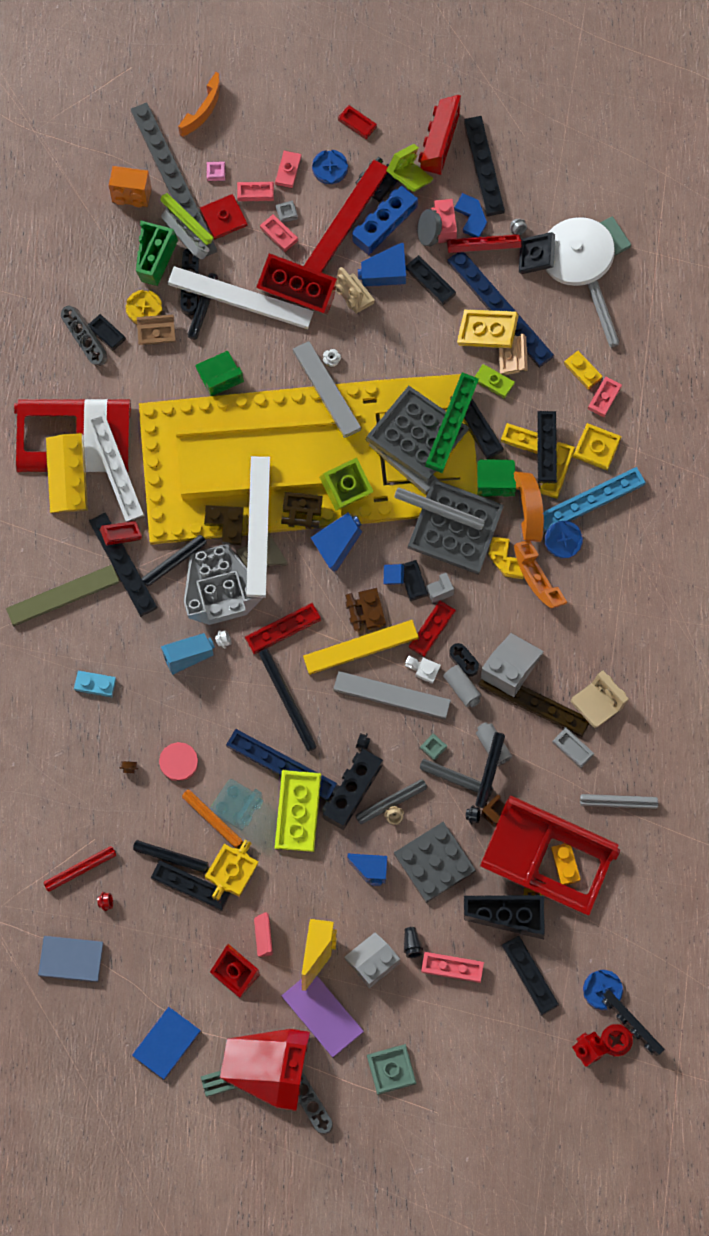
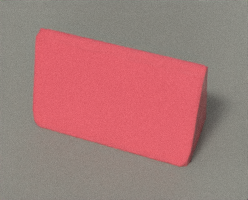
[254,912,273,957]

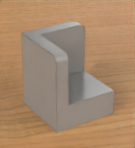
[426,573,454,604]

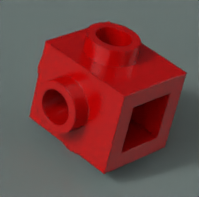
[572,1031,609,1067]

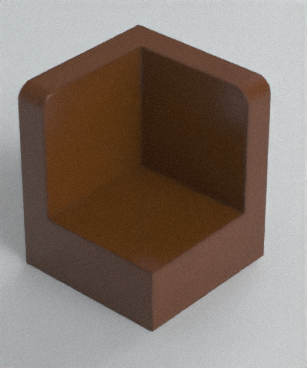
[481,794,505,828]

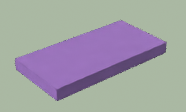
[281,976,364,1058]

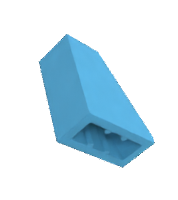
[161,633,215,675]

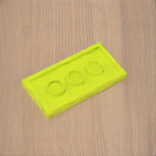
[275,770,322,852]

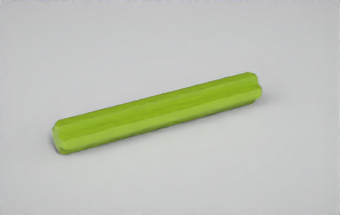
[160,193,214,245]

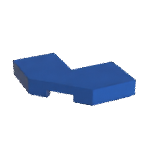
[454,193,487,238]

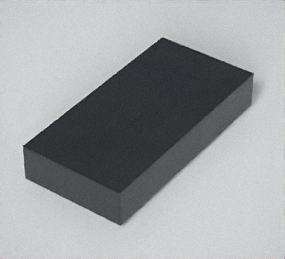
[88,314,126,351]
[402,560,428,601]

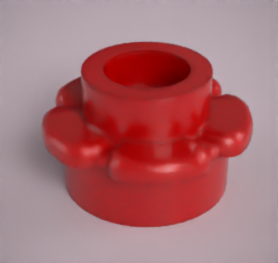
[97,892,113,911]

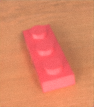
[421,952,484,983]

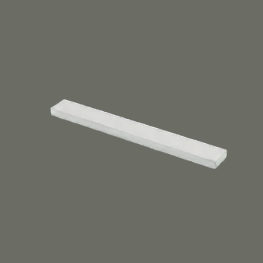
[168,266,314,329]
[246,456,270,598]

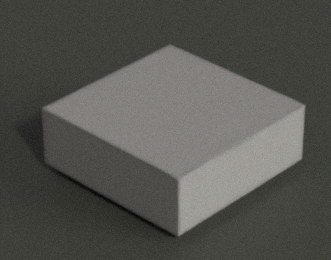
[275,200,298,223]

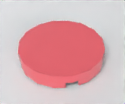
[159,742,198,781]

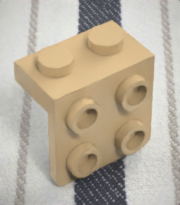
[336,267,375,314]
[571,671,629,728]

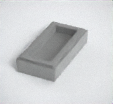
[552,728,594,769]

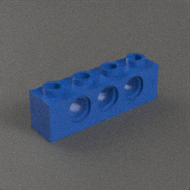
[352,186,418,255]

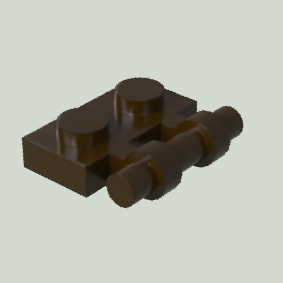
[281,492,323,529]

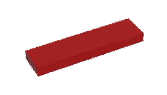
[447,234,521,253]
[245,603,321,655]

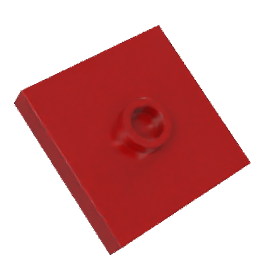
[199,194,248,240]

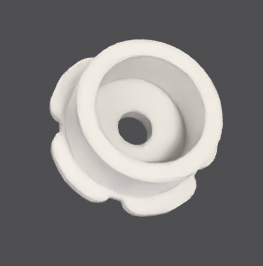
[323,349,341,367]
[215,630,231,649]

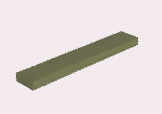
[6,564,119,627]

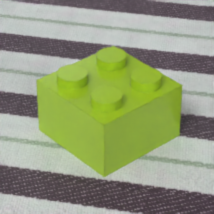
[319,458,374,511]

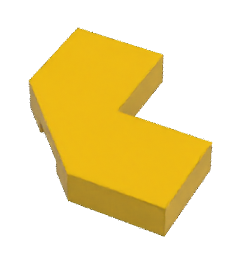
[488,537,524,579]

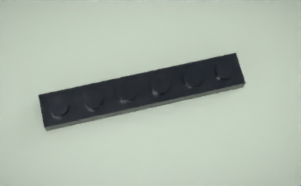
[464,116,505,217]
[89,512,157,617]

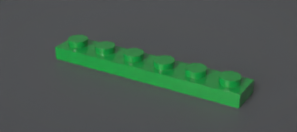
[425,372,479,473]

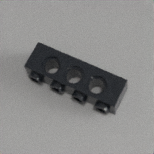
[322,749,383,830]

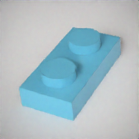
[74,671,116,697]

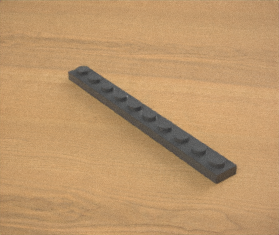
[131,102,217,257]

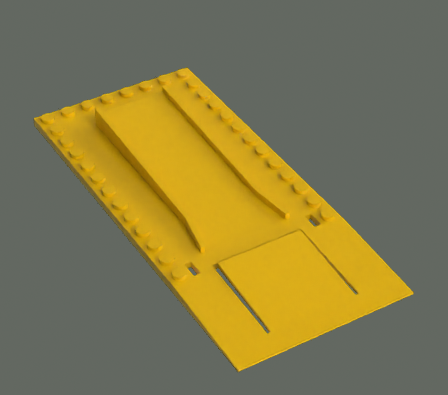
[139,374,477,545]

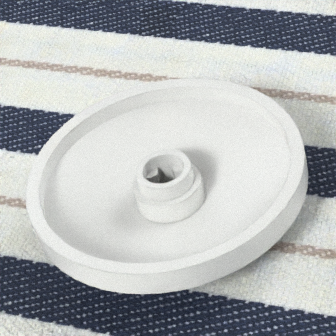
[545,218,615,286]

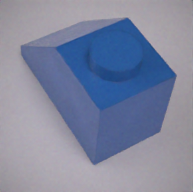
[348,853,387,886]

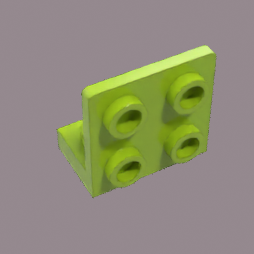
[386,144,433,192]

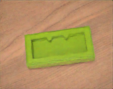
[474,364,515,399]

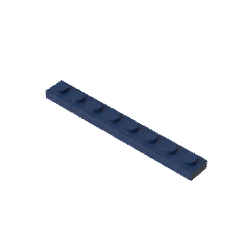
[447,252,554,368]

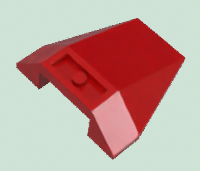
[220,1029,310,1111]

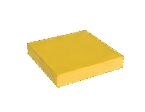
[573,423,622,471]

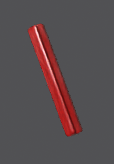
[44,846,116,892]

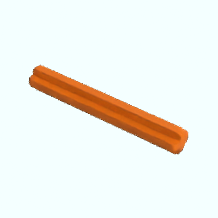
[182,790,243,848]

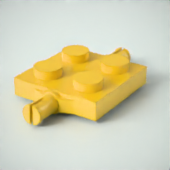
[205,840,259,901]

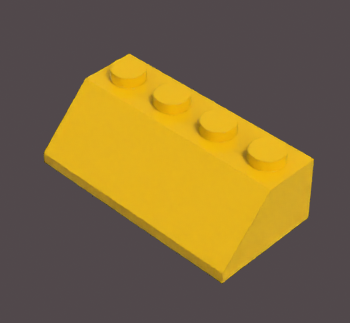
[46,433,88,513]

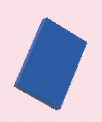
[132,1007,201,1080]

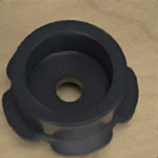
[355,733,371,751]
[466,805,481,825]

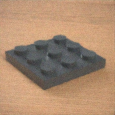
[394,822,476,903]

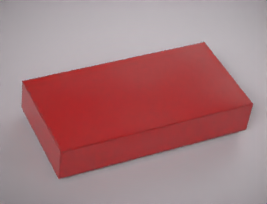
[338,105,377,139]
[100,521,142,545]

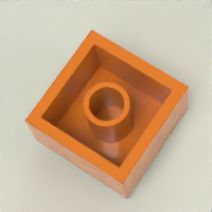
[109,166,152,208]

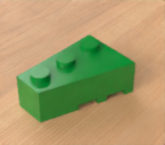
[136,221,178,286]

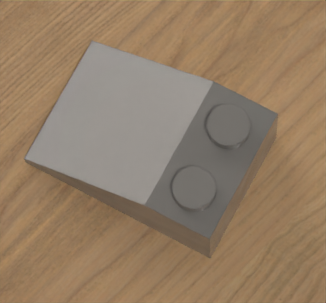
[481,633,544,697]

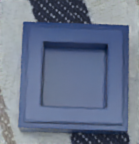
[383,564,404,585]

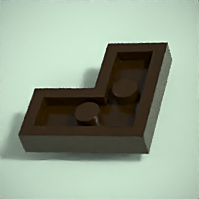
[204,505,244,545]

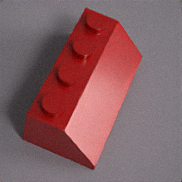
[418,95,461,175]
[256,253,337,315]

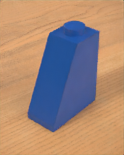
[358,243,406,287]
[311,512,362,572]

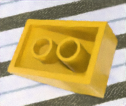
[301,919,337,991]

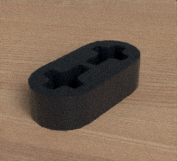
[449,643,479,677]

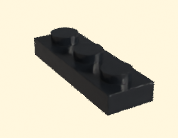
[405,255,456,306]

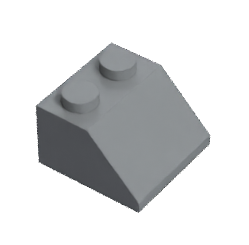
[344,933,400,988]

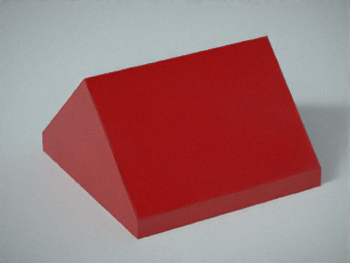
[210,944,260,998]

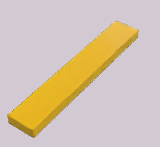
[303,620,419,675]

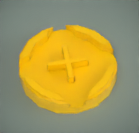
[126,290,162,324]

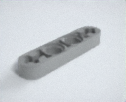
[161,207,209,259]

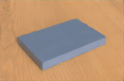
[38,936,104,982]

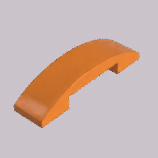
[178,72,220,137]
[514,471,544,542]
[514,541,567,608]

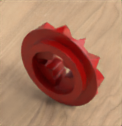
[601,1024,633,1057]

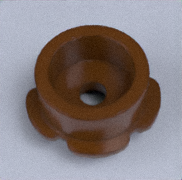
[119,761,139,774]

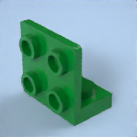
[195,351,244,396]

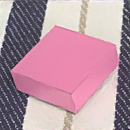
[207,162,225,181]

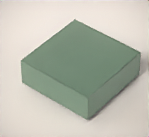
[420,733,447,761]

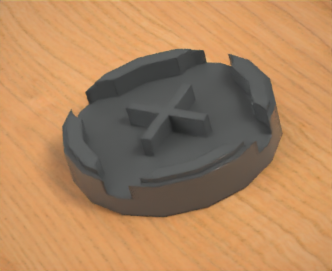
[417,209,442,246]

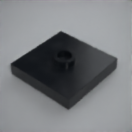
[519,232,555,274]

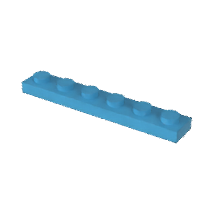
[543,467,646,533]

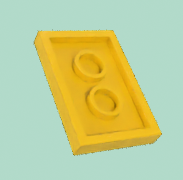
[457,310,519,348]

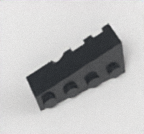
[464,895,545,940]

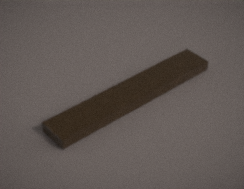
[478,679,590,737]

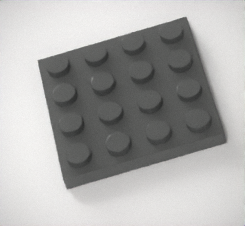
[365,386,469,483]
[407,479,504,575]

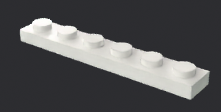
[86,412,144,522]

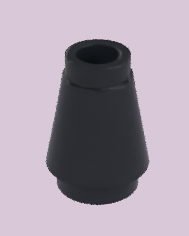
[403,927,423,958]

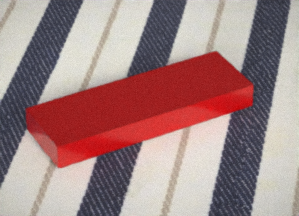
[409,600,456,658]

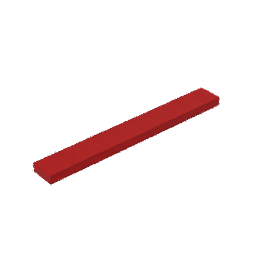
[304,160,388,273]

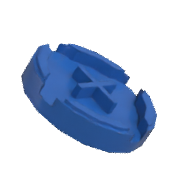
[312,150,348,184]
[545,521,583,558]
[583,969,623,1011]

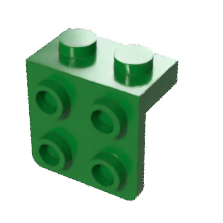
[477,460,516,497]

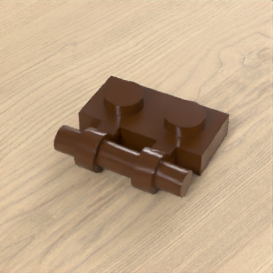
[345,588,386,631]

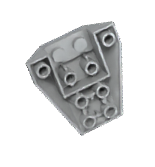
[184,545,263,625]

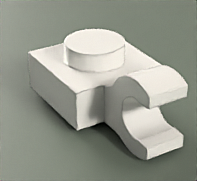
[405,656,441,684]

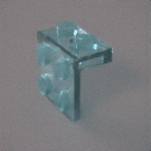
[210,779,263,831]

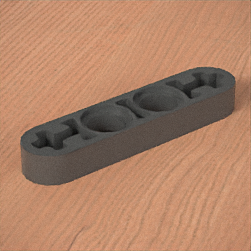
[61,306,107,366]
[298,1072,333,1134]

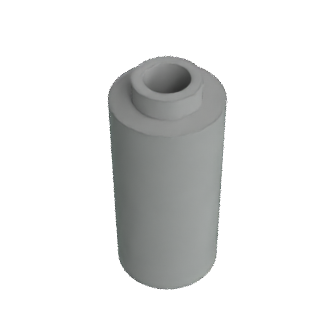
[443,665,482,708]
[476,722,513,767]

